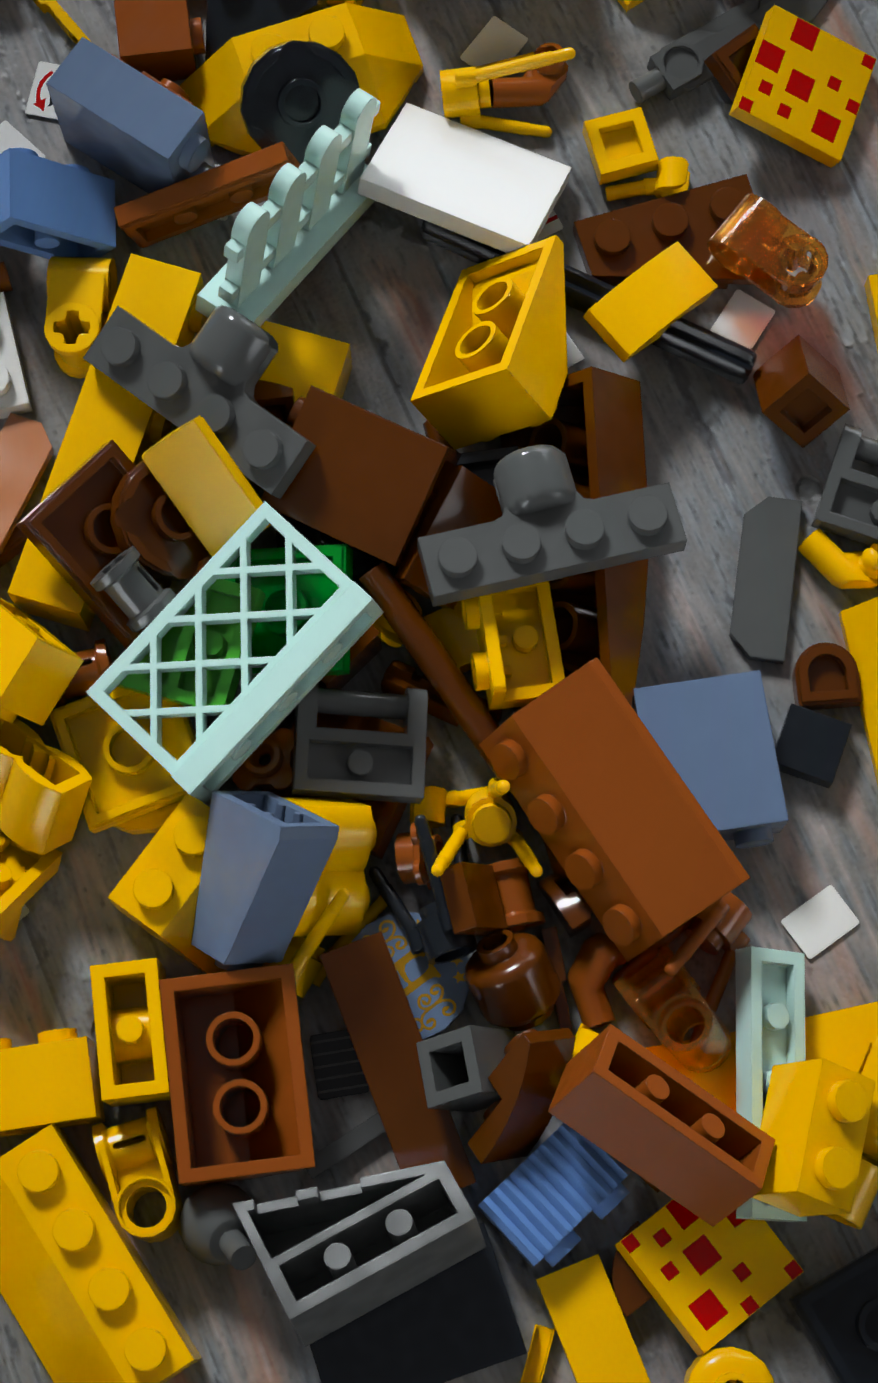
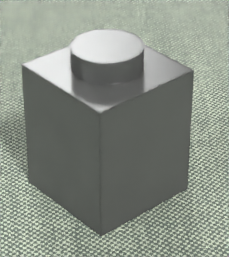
[416,1025,516,1112]

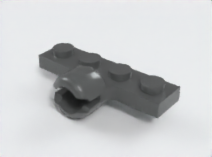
[83,305,316,499]
[417,445,687,607]

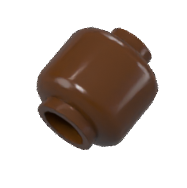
[465,930,561,1031]

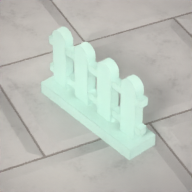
[195,88,381,327]

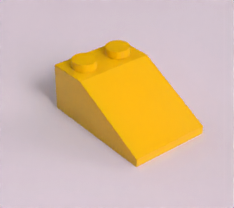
[410,235,568,450]

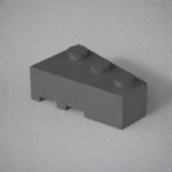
[232,1160,487,1347]

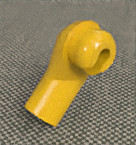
[798,528,878,589]

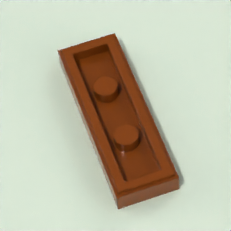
[114,141,300,248]

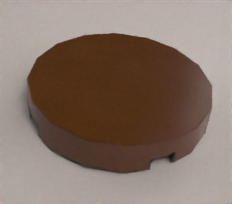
[110,461,212,581]

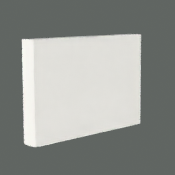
[358,102,572,253]

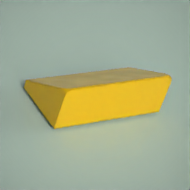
[142,415,271,557]

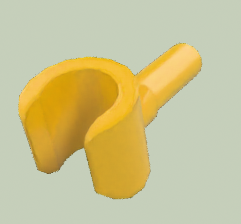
[605,156,690,202]
[410,786,488,828]

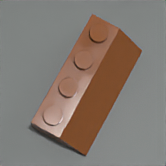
[479,657,750,962]

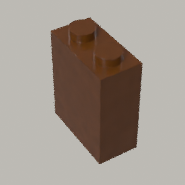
[261,385,461,567]

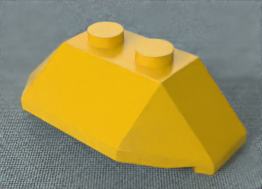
[180,2,423,156]

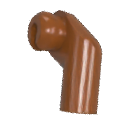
[490,43,569,108]
[568,933,626,1029]

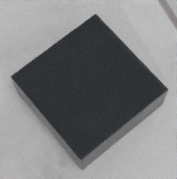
[775,703,852,788]

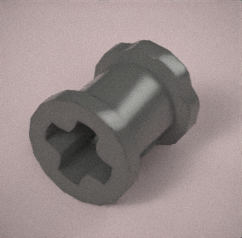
[90,546,176,632]

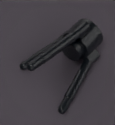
[369,814,479,965]

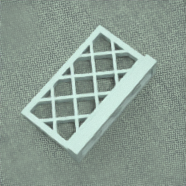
[86,501,384,803]

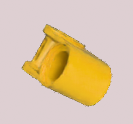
[44,256,118,379]
[92,1106,183,1243]

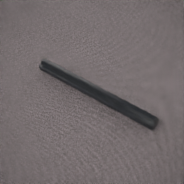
[421,220,757,384]

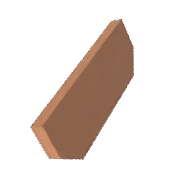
[0,413,54,554]

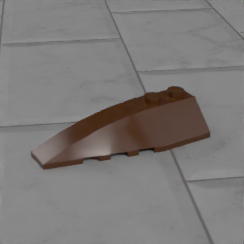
[500,366,648,705]

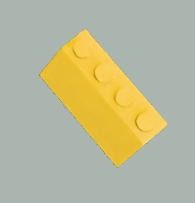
[0,1124,202,1383]

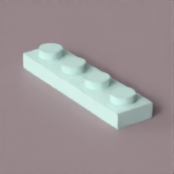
[735,946,807,1222]

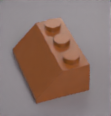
[159,963,316,1188]

